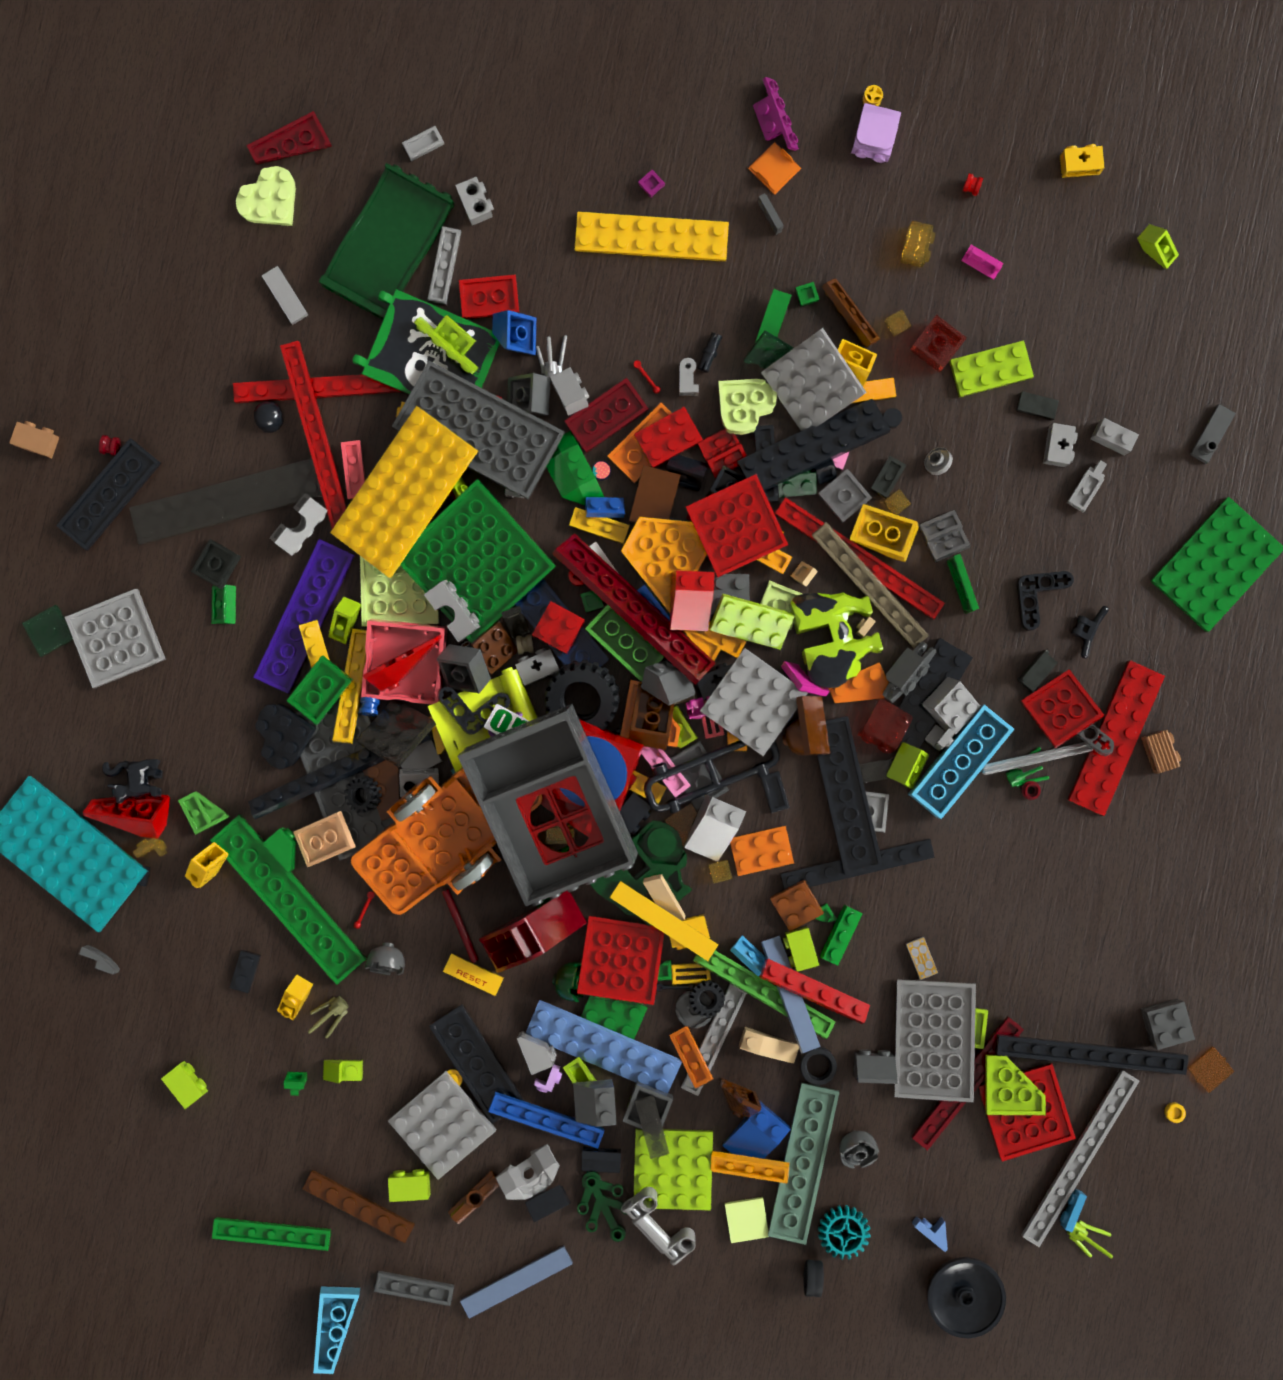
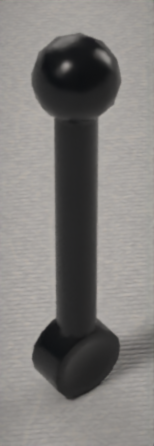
[656,983,695,991]

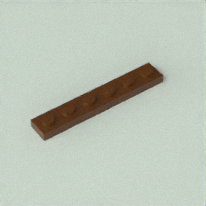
[302,1170,415,1243]

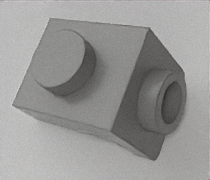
[925,725,955,751]

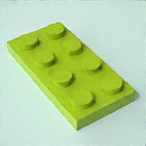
[949,341,1034,398]
[709,593,794,650]

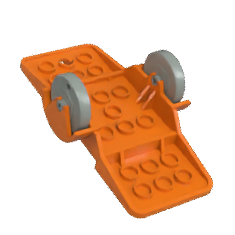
[351,767,542,915]

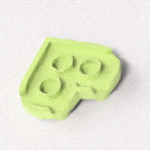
[236,166,296,226]
[718,379,777,435]

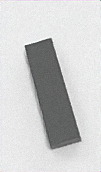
[374,1271,455,1306]

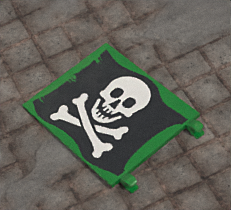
[353,289,500,395]

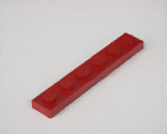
[759,959,870,1024]

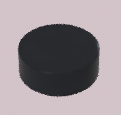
[883,408,902,428]

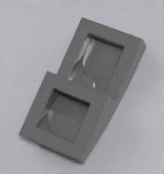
[79,945,120,975]

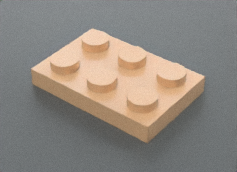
[293,811,356,868]

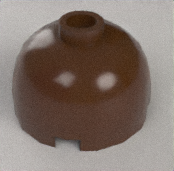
[783,718,805,756]

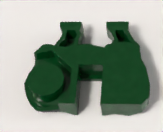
[591,820,692,926]

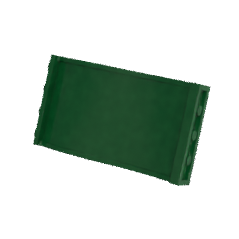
[319,163,455,320]

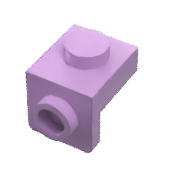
[534,1064,562,1093]

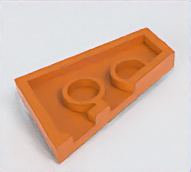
[828,662,889,704]

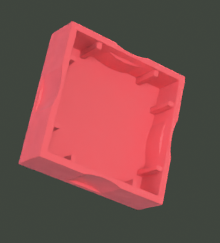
[361,619,448,704]

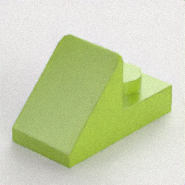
[323,1060,363,1083]

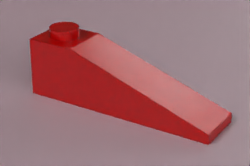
[363,635,442,691]
[83,794,170,839]

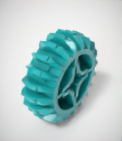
[818,1205,871,1259]

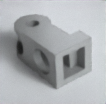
[679,358,699,396]

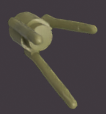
[308,996,349,1038]

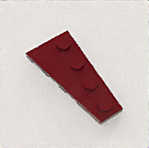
[246,111,332,164]

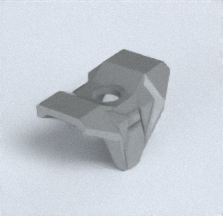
[495,1144,560,1200]

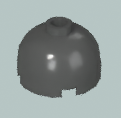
[365,943,405,975]
[839,1130,879,1168]

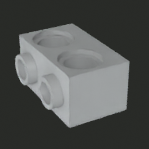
[455,177,494,226]
[399,768,439,797]

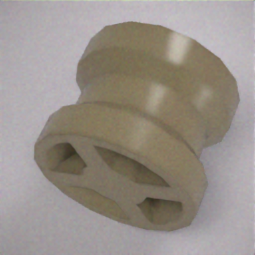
[516,634,534,655]

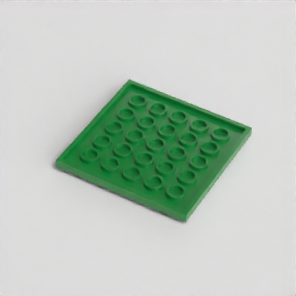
[400,480,556,643]

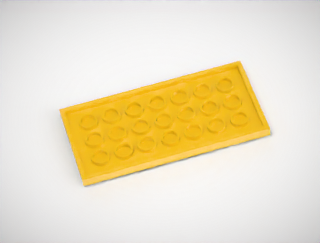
[330,406,478,578]

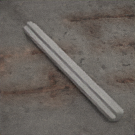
[982,742,1093,775]

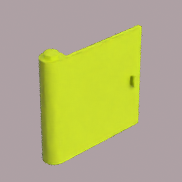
[427,667,537,773]

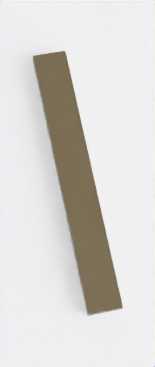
[811,522,929,648]

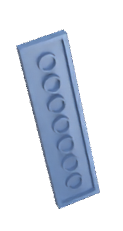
[526,1000,682,1093]

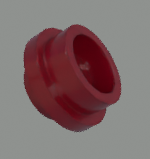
[1021,781,1041,800]

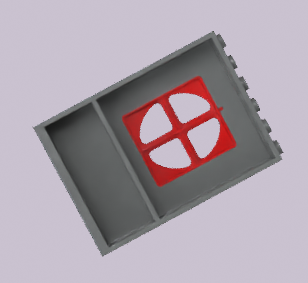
[458,704,638,906]

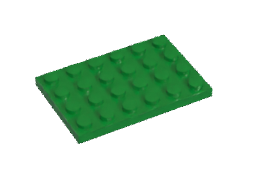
[1150,497,1283,632]

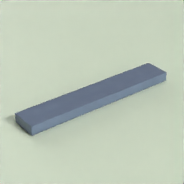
[761,936,821,1054]
[460,1245,573,1319]

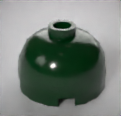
[552,962,583,1002]

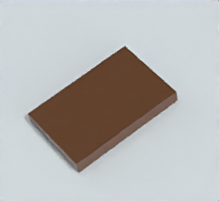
[629,465,681,523]
[796,696,830,755]

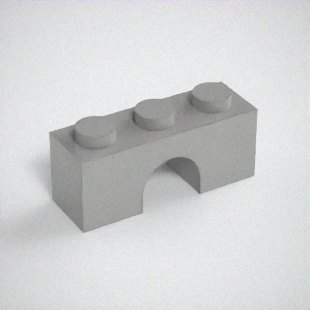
[270,493,328,555]
[424,580,480,642]

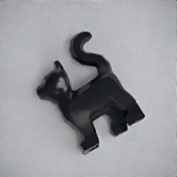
[102,759,163,804]

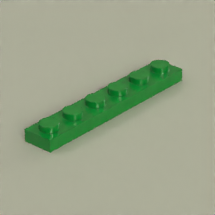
[212,1217,331,1251]

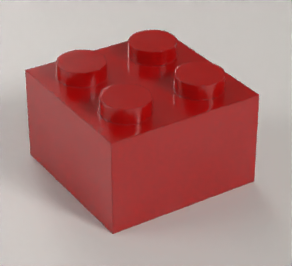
[532,601,585,655]

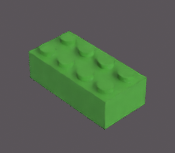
[585,605,665,682]

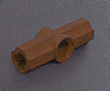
[448,1170,499,1224]

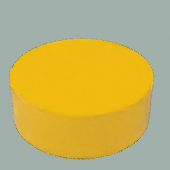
[1164,1102,1186,1123]

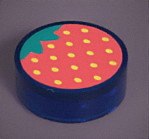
[592,461,611,481]

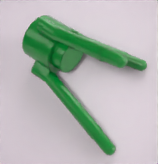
[1006,747,1049,788]

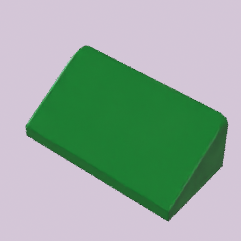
[211,585,236,624]

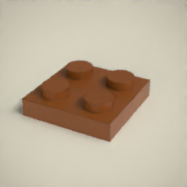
[770,880,824,931]

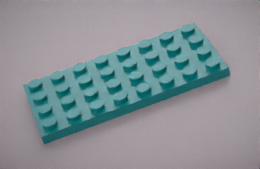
[0,776,148,932]

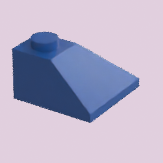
[492,310,537,356]

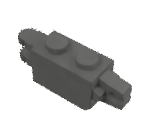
[882,642,936,703]

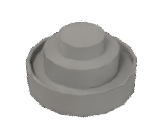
[924,447,953,475]

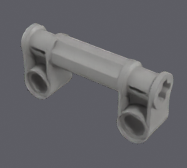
[621,1187,696,1266]

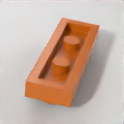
[669,1026,713,1088]

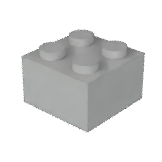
[922,677,981,735]

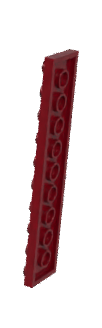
[552,533,716,685]

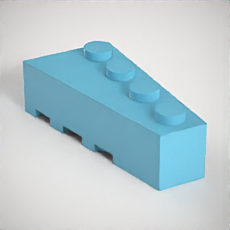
[313,1286,360,1374]

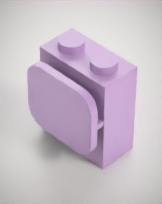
[851,103,901,163]

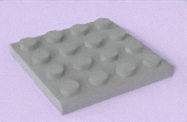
[761,328,867,431]
[65,589,166,688]
[700,648,808,756]
[388,1071,497,1180]

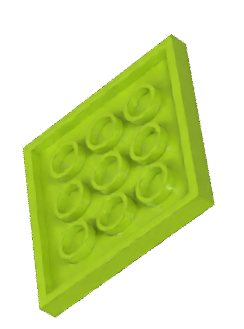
[634,1128,713,1210]

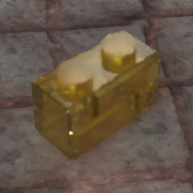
[901,221,936,267]

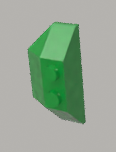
[547,431,604,506]

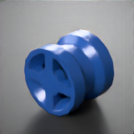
[359,697,380,716]

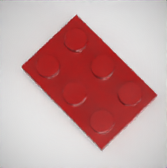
[459,274,520,319]
[634,407,703,468]

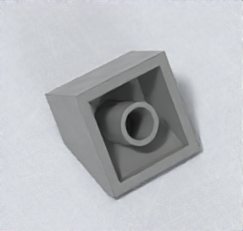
[517,1031,557,1075]

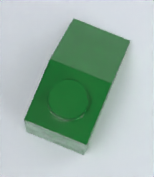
[262,827,296,872]

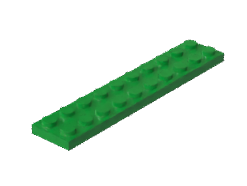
[210,814,367,985]

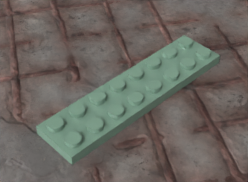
[768,1082,839,1245]

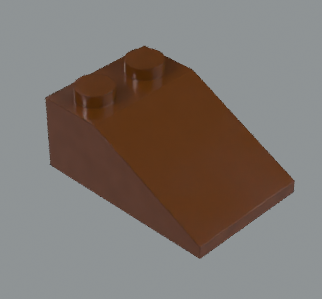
[628,683,675,750]

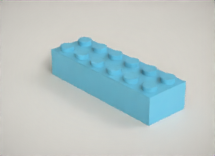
[908,705,1014,819]

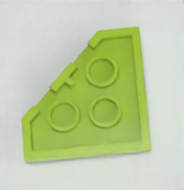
[985,1055,1046,1115]

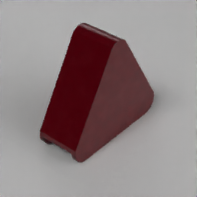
[478,891,587,973]

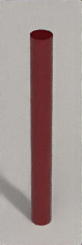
[442,889,479,963]

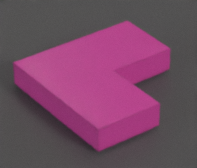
[781,661,830,696]

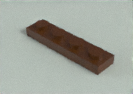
[822,278,880,348]

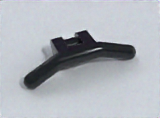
[1071,606,1109,659]

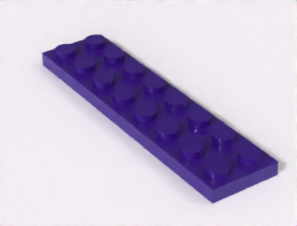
[253,539,355,694]

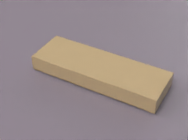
[643,874,686,921]

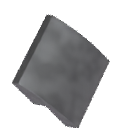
[919,510,970,562]

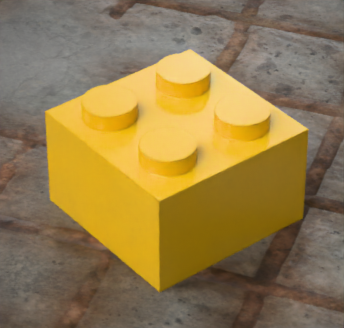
[838,339,877,386]

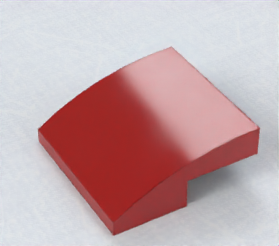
[697,428,747,478]

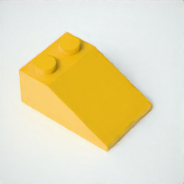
[850,504,919,562]

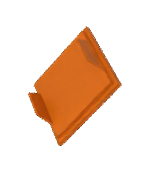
[748,142,801,195]

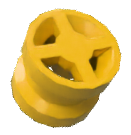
[862,85,883,106]

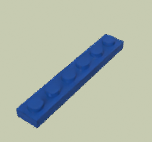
[488,1092,605,1149]

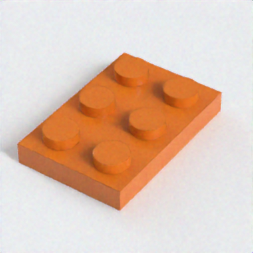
[730,826,794,876]

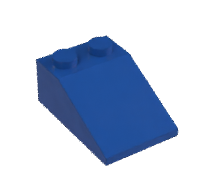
[722,1101,791,1159]

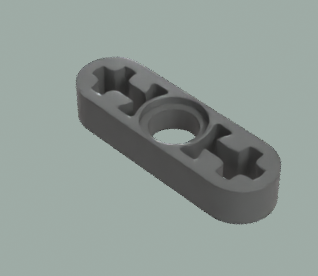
[1076,724,1114,756]

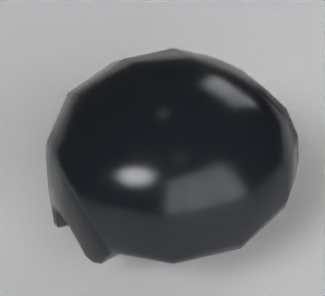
[254,401,284,433]

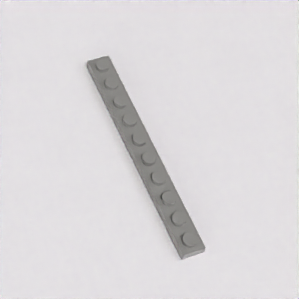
[1021,1070,1139,1247]

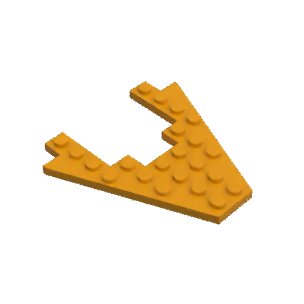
[621,517,792,661]

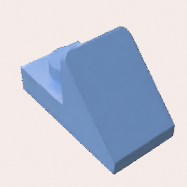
[912,1216,948,1252]

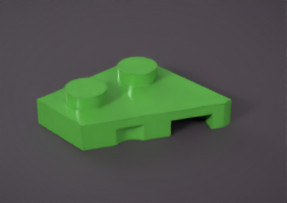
[178,791,230,835]

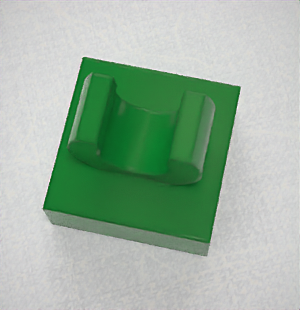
[284,1072,307,1096]

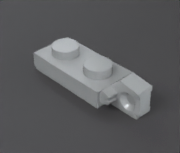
[1067,460,1107,513]

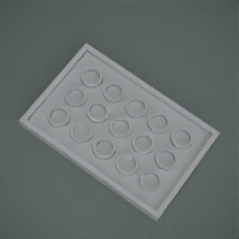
[895,979,976,1102]

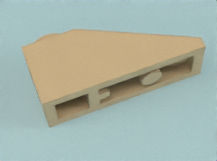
[739,1027,799,1064]

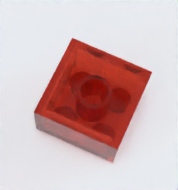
[910,314,967,373]

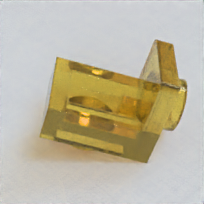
[133,838,167,858]

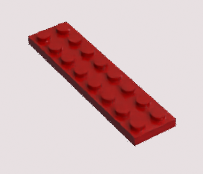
[1068,660,1165,816]

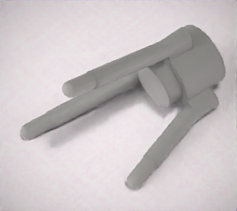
[536,335,567,377]

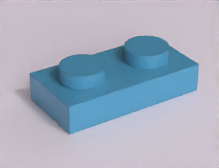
[730,935,766,976]
[1060,1189,1087,1232]

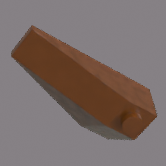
[719,1078,762,1118]

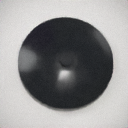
[927,1257,1006,1338]

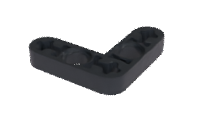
[1017,571,1074,631]
[438,687,510,735]

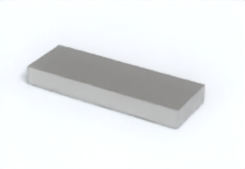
[262,266,308,325]

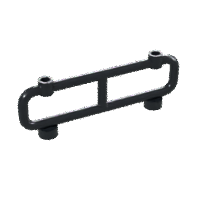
[644,740,780,813]

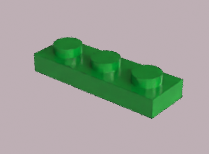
[819,905,863,966]

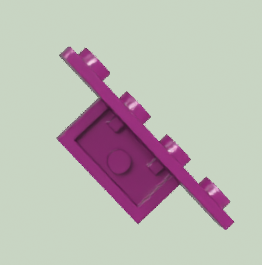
[753,77,799,151]

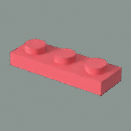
[341,440,366,500]

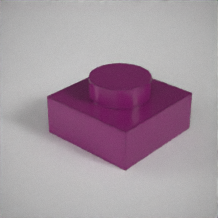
[638,170,665,198]

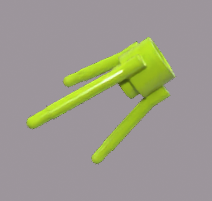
[1067,1220,1113,1258]

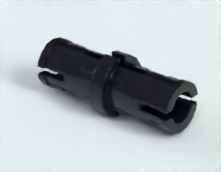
[697,332,722,373]

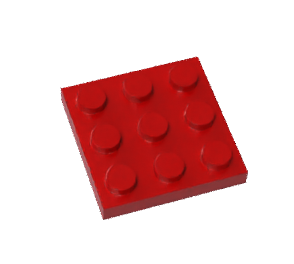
[1021,670,1104,748]

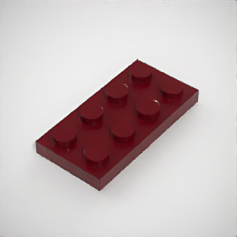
[564,378,649,453]

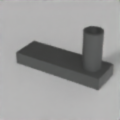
[1189,404,1236,464]

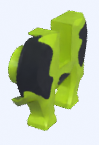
[789,593,883,688]

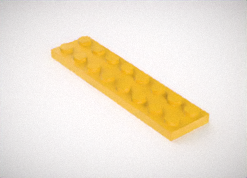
[575,212,729,262]

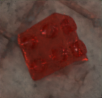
[858,699,913,754]

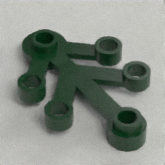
[577,1171,627,1242]

